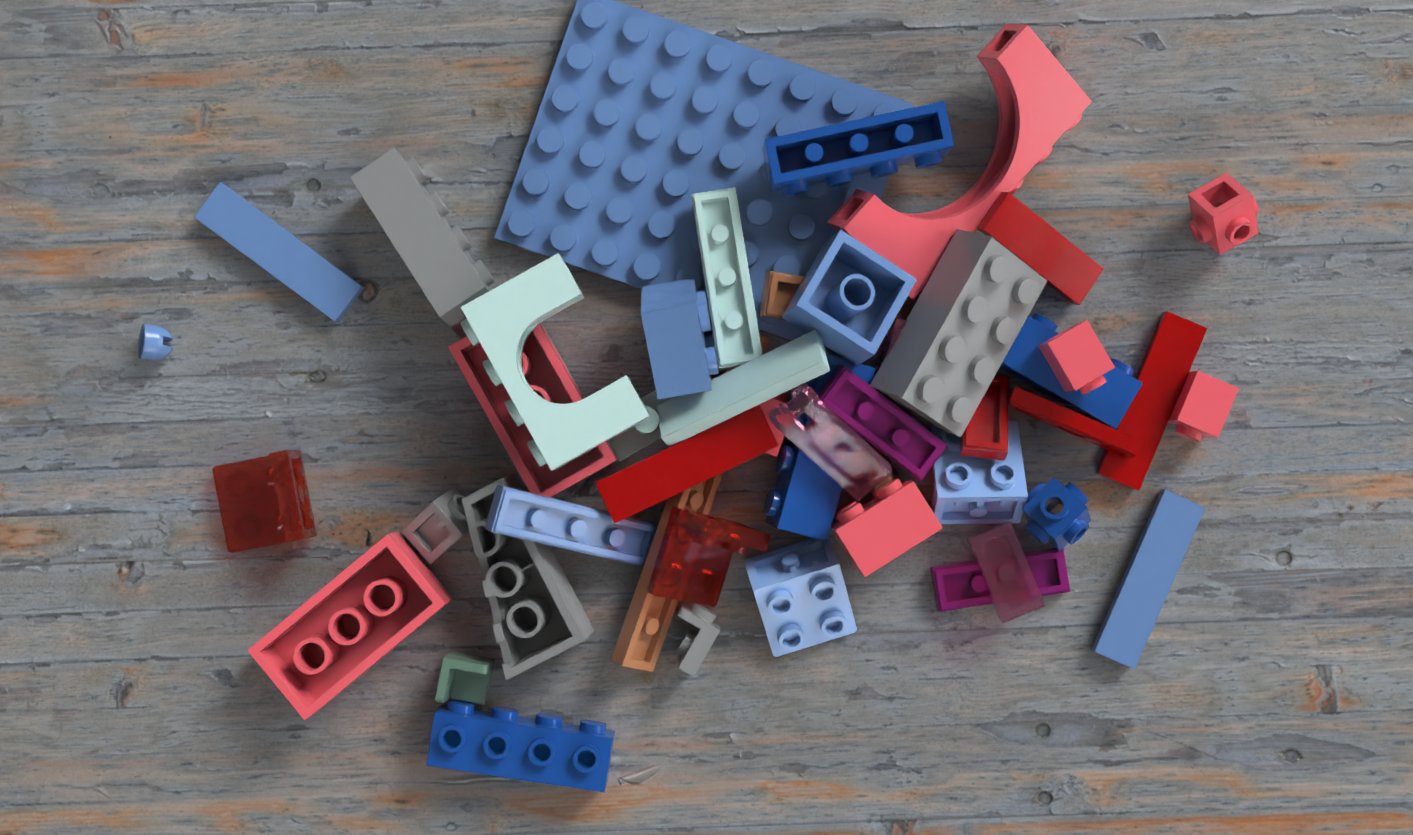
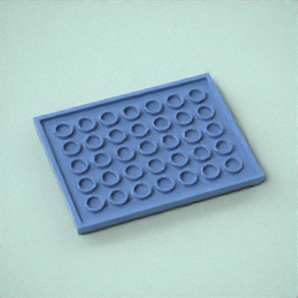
[494,0,913,354]

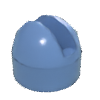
[138,324,173,360]

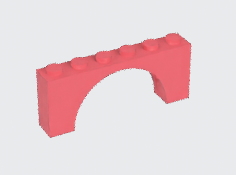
[827,23,1092,300]

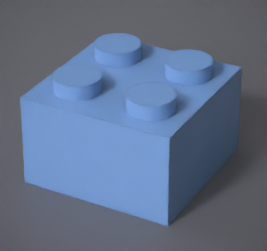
[781,229,917,366]
[641,278,719,400]

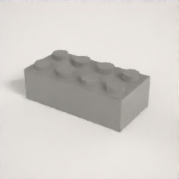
[870,229,1047,437]

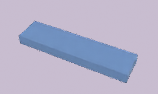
[194,182,364,323]
[485,484,658,567]
[1091,489,1206,670]

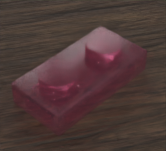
[967,522,1045,623]

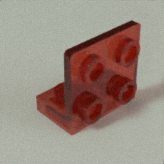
[212,450,317,553]
[647,506,771,607]

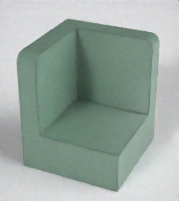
[435,651,495,705]

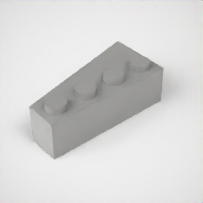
[350,147,495,339]
[462,474,595,680]

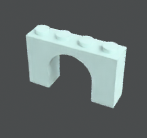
[460,253,651,471]

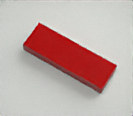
[977,192,1104,305]
[1008,386,1143,459]

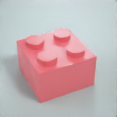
[831,478,943,577]

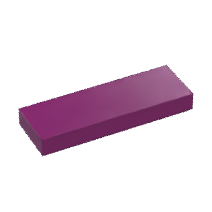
[813,365,948,481]
[930,548,1070,612]

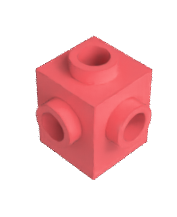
[1188,172,1259,255]

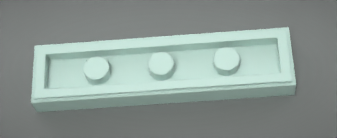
[691,187,763,371]
[657,329,830,447]

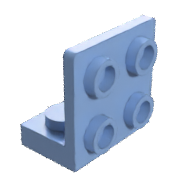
[929,421,1028,524]
[743,537,857,657]

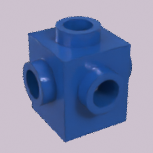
[1022,477,1091,552]

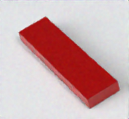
[1095,311,1207,491]
[595,405,779,524]

